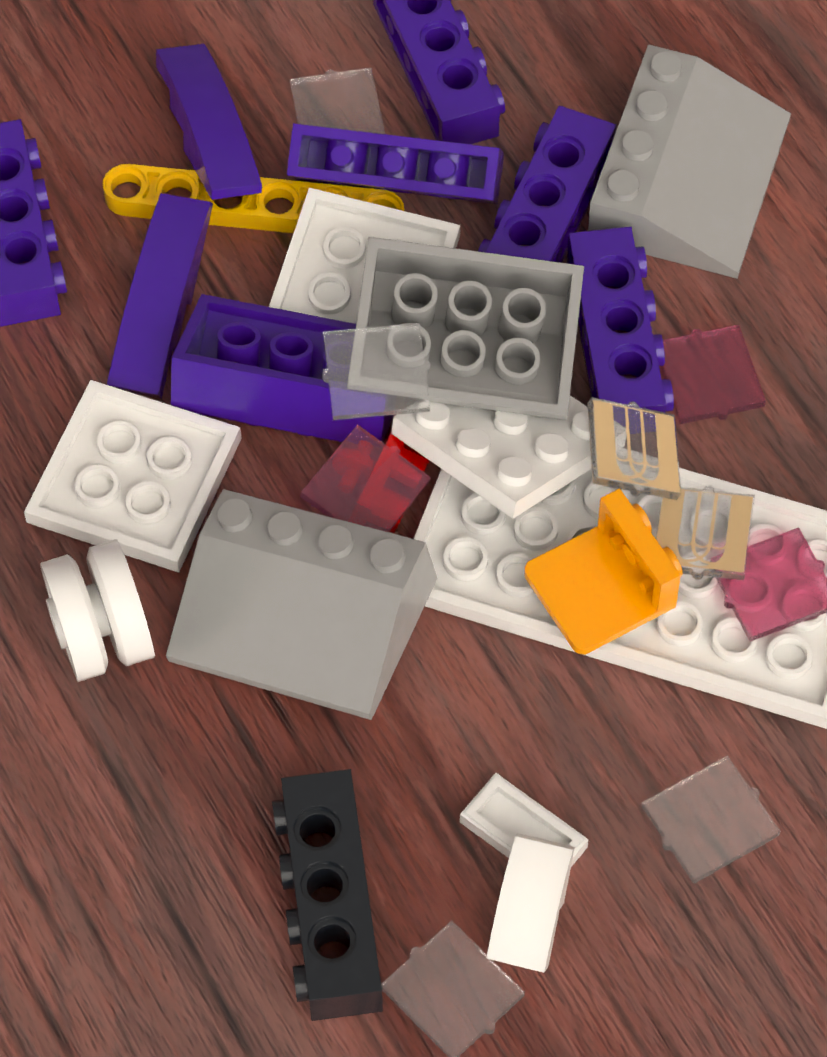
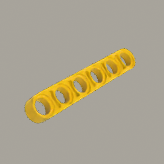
[103,164,404,233]

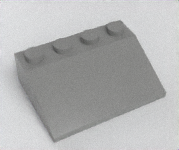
[588,44,791,279]
[347,237,584,420]
[166,489,437,720]

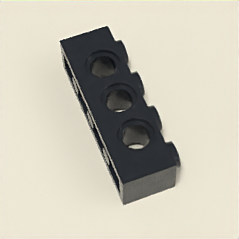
[272,769,383,1021]

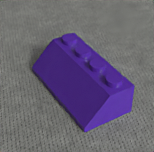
[171,294,397,450]

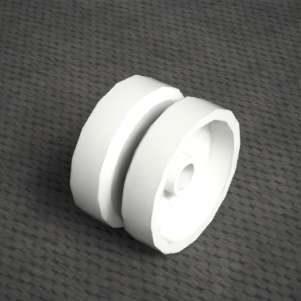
[40,539,155,682]

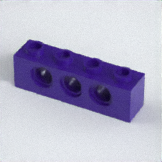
[373,0,505,144]
[478,105,617,263]
[0,119,67,327]
[287,123,504,204]
[567,227,674,437]

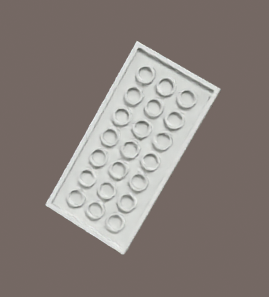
[414,450,827,729]

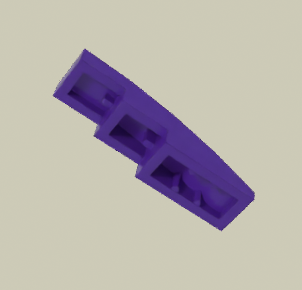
[156,44,262,200]
[107,193,213,399]

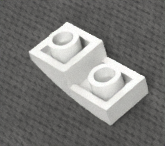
[486,833,575,973]

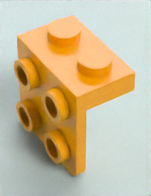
[524,488,682,654]

